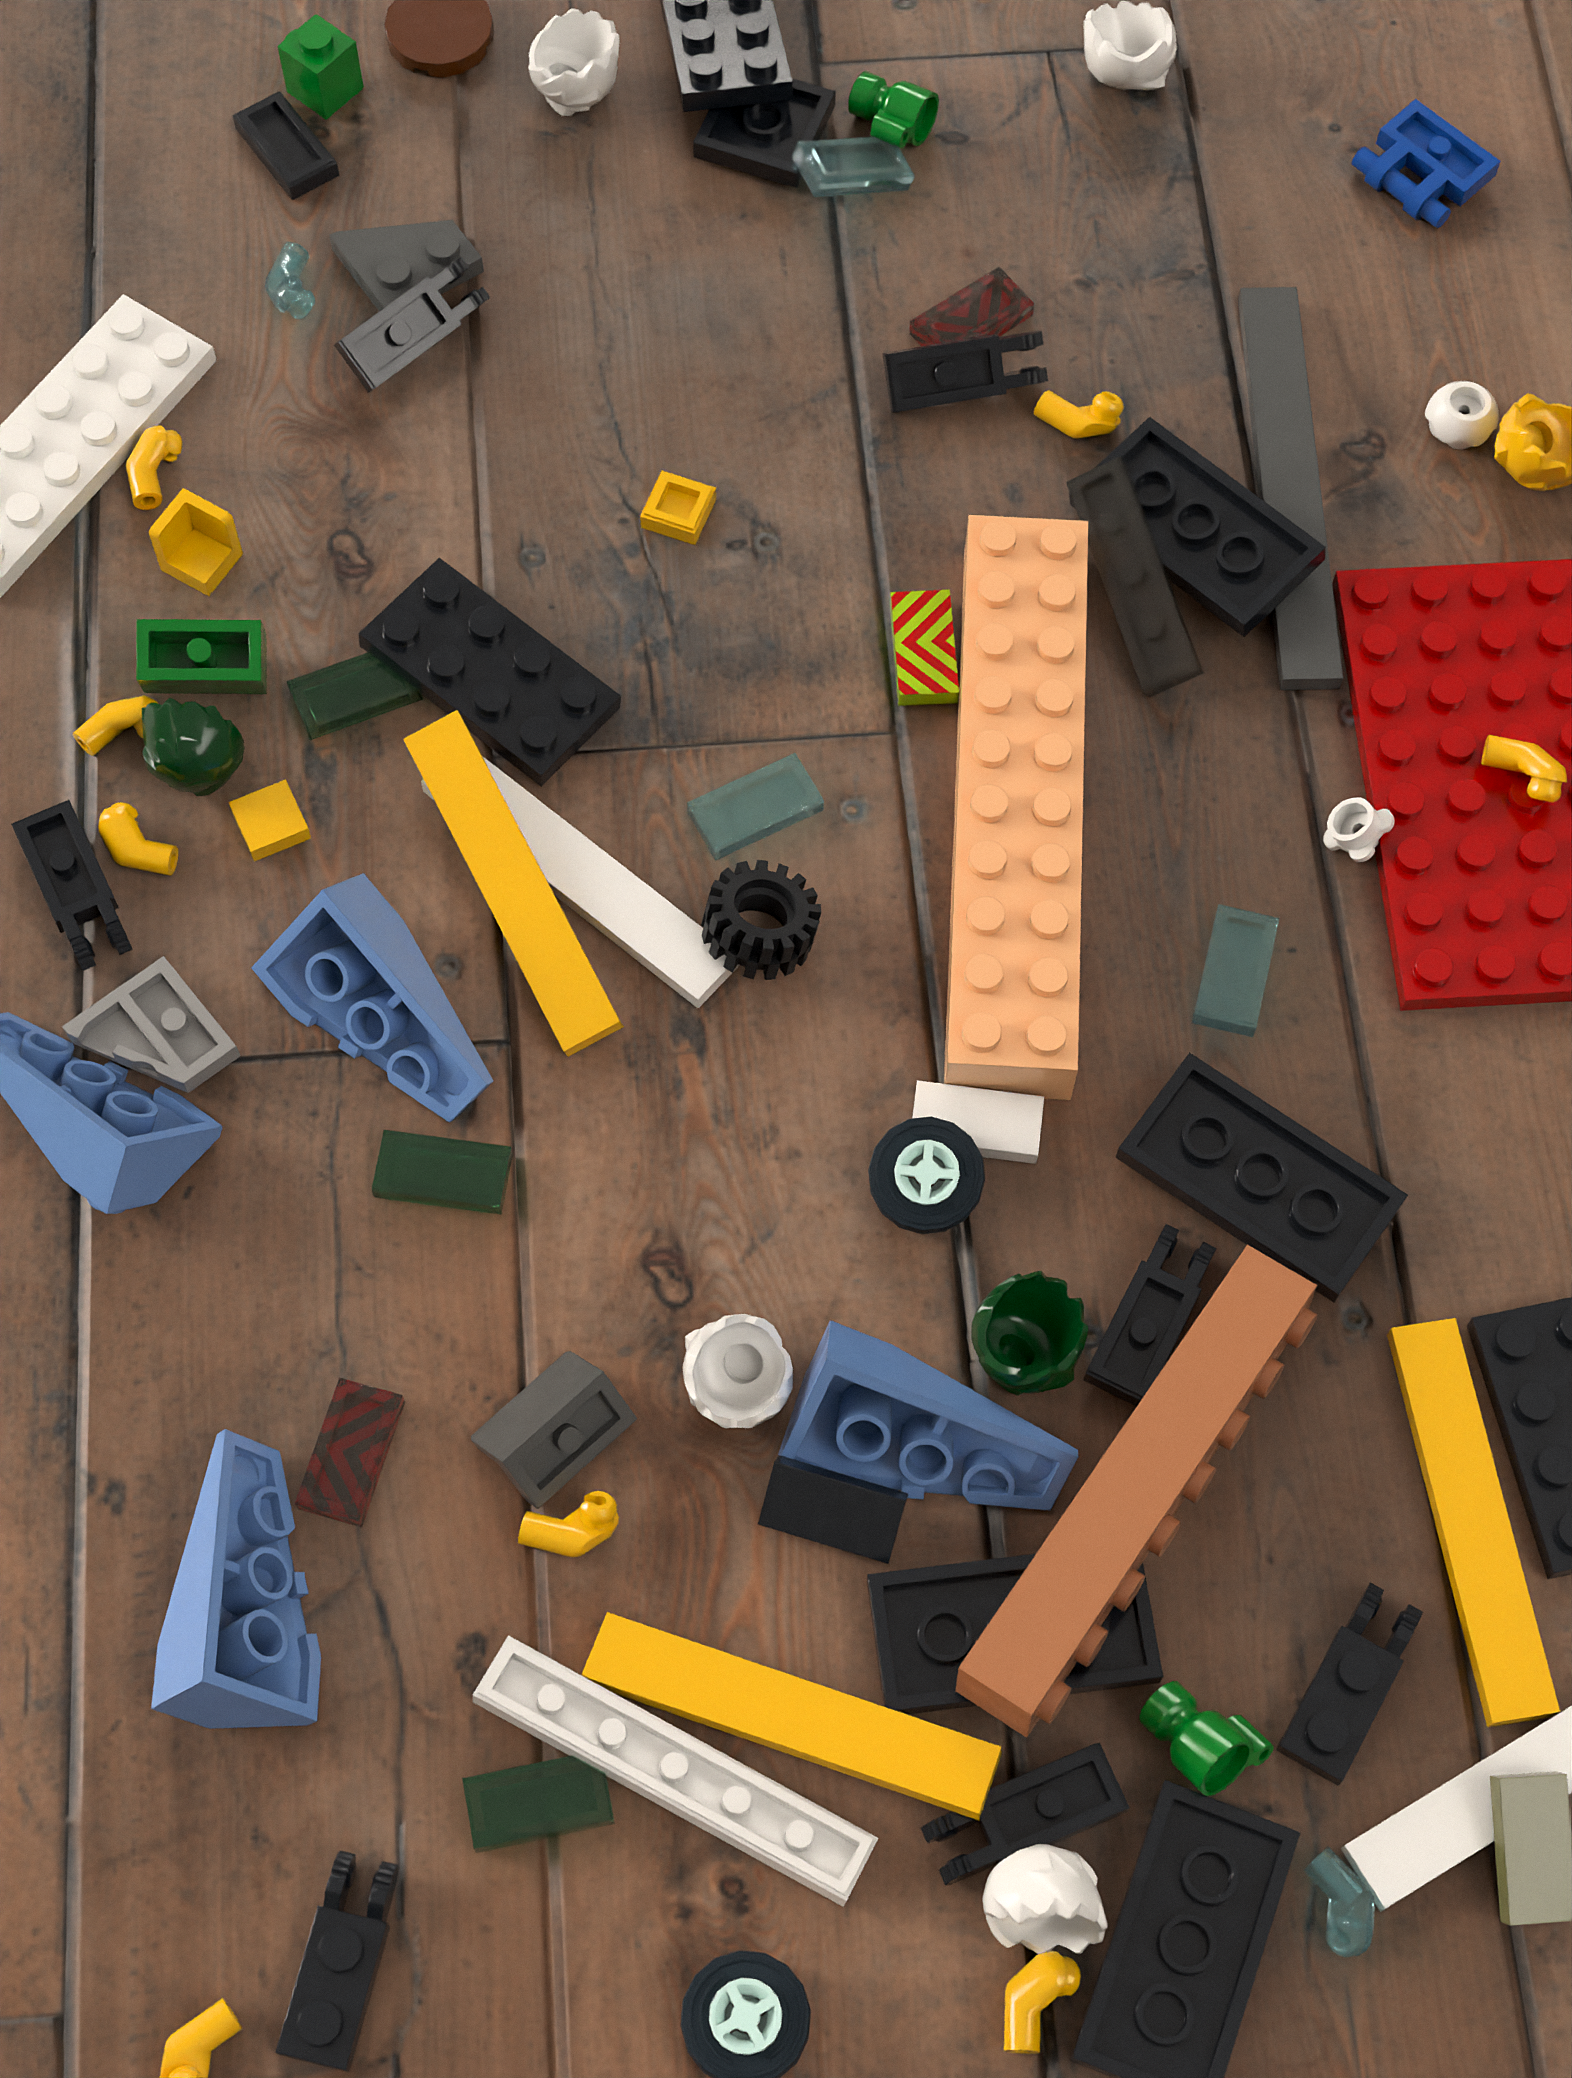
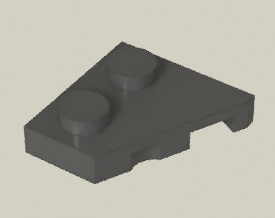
[329,220,484,311]

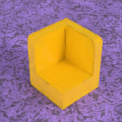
[149,488,243,596]

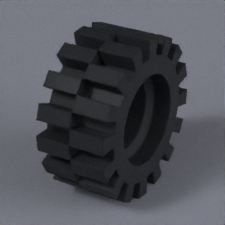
[701,860,821,980]

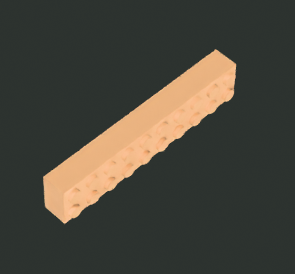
[944,515,1088,1100]

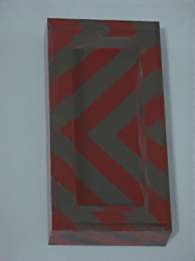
[909,267,1034,346]
[295,1378,405,1527]

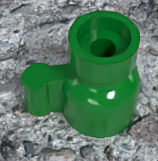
[848,71,939,149]
[1139,1681,1274,1796]

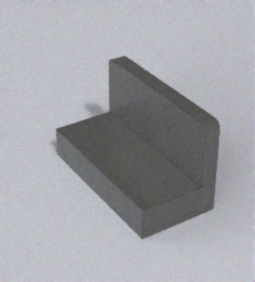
[471,1351,637,1509]

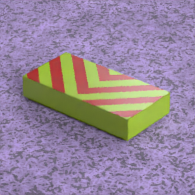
[890,589,959,706]

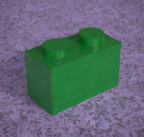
[136,619,267,694]

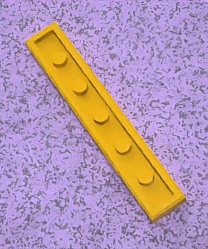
[403,710,624,1057]
[1387,1318,1560,1728]
[581,1612,1002,1820]

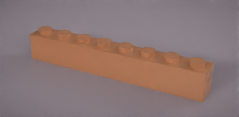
[955,1245,1318,1738]

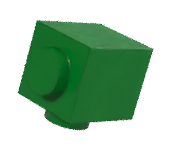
[277,14,364,120]

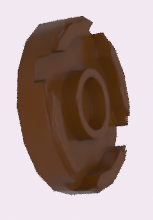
[384,0,494,78]

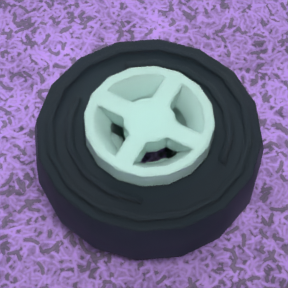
[868,1116,985,1234]
[680,1950,811,2078]

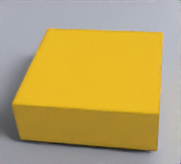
[640,470,716,545]
[228,779,311,862]

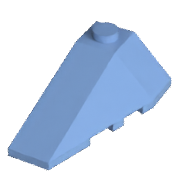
[251,873,493,1122]
[0,1012,223,1214]
[778,1320,1078,1511]
[151,1429,321,1729]

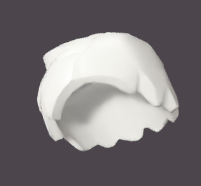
[1084,1,1177,90]
[528,9,619,116]
[683,1314,793,1428]
[983,1845,1108,1954]

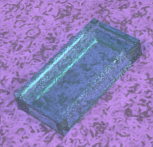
[792,137,915,197]
[687,753,824,861]
[1191,904,1280,1037]

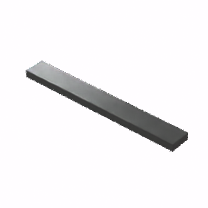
[1238,287,1343,690]

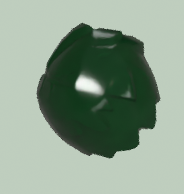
[141,698,245,796]
[971,1271,1088,1396]

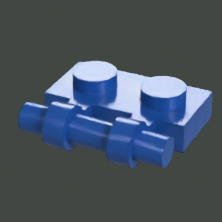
[1351,99,1500,228]

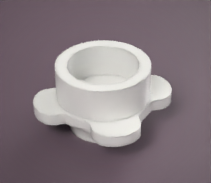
[1323,797,1395,862]

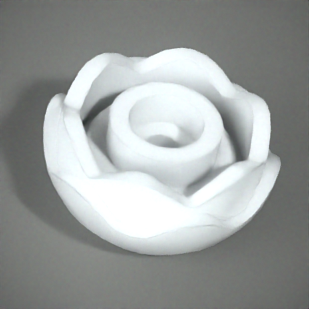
[1425,381,1499,449]

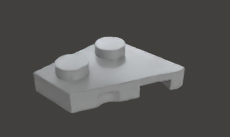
[62,956,241,1093]

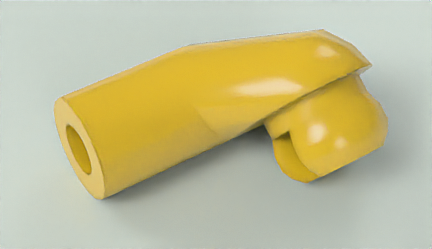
[1034,390,1124,439]
[126,425,182,510]
[73,695,158,756]
[1482,735,1567,802]
[98,802,178,876]
[518,1491,619,1557]
[1004,1951,1081,2054]
[160,1998,243,2078]

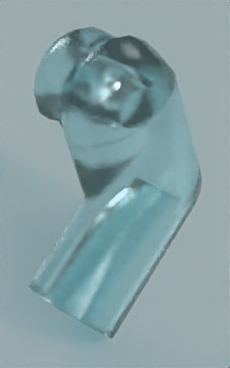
[265,242,315,319]
[1303,1846,1375,1957]

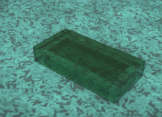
[286,652,423,740]
[371,1130,513,1215]
[462,1755,615,1853]

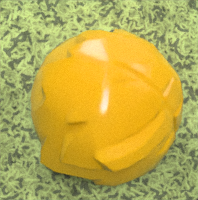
[1494,393,1572,491]

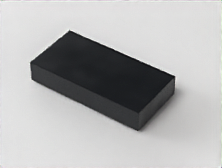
[232,91,340,201]
[758,1455,908,1564]

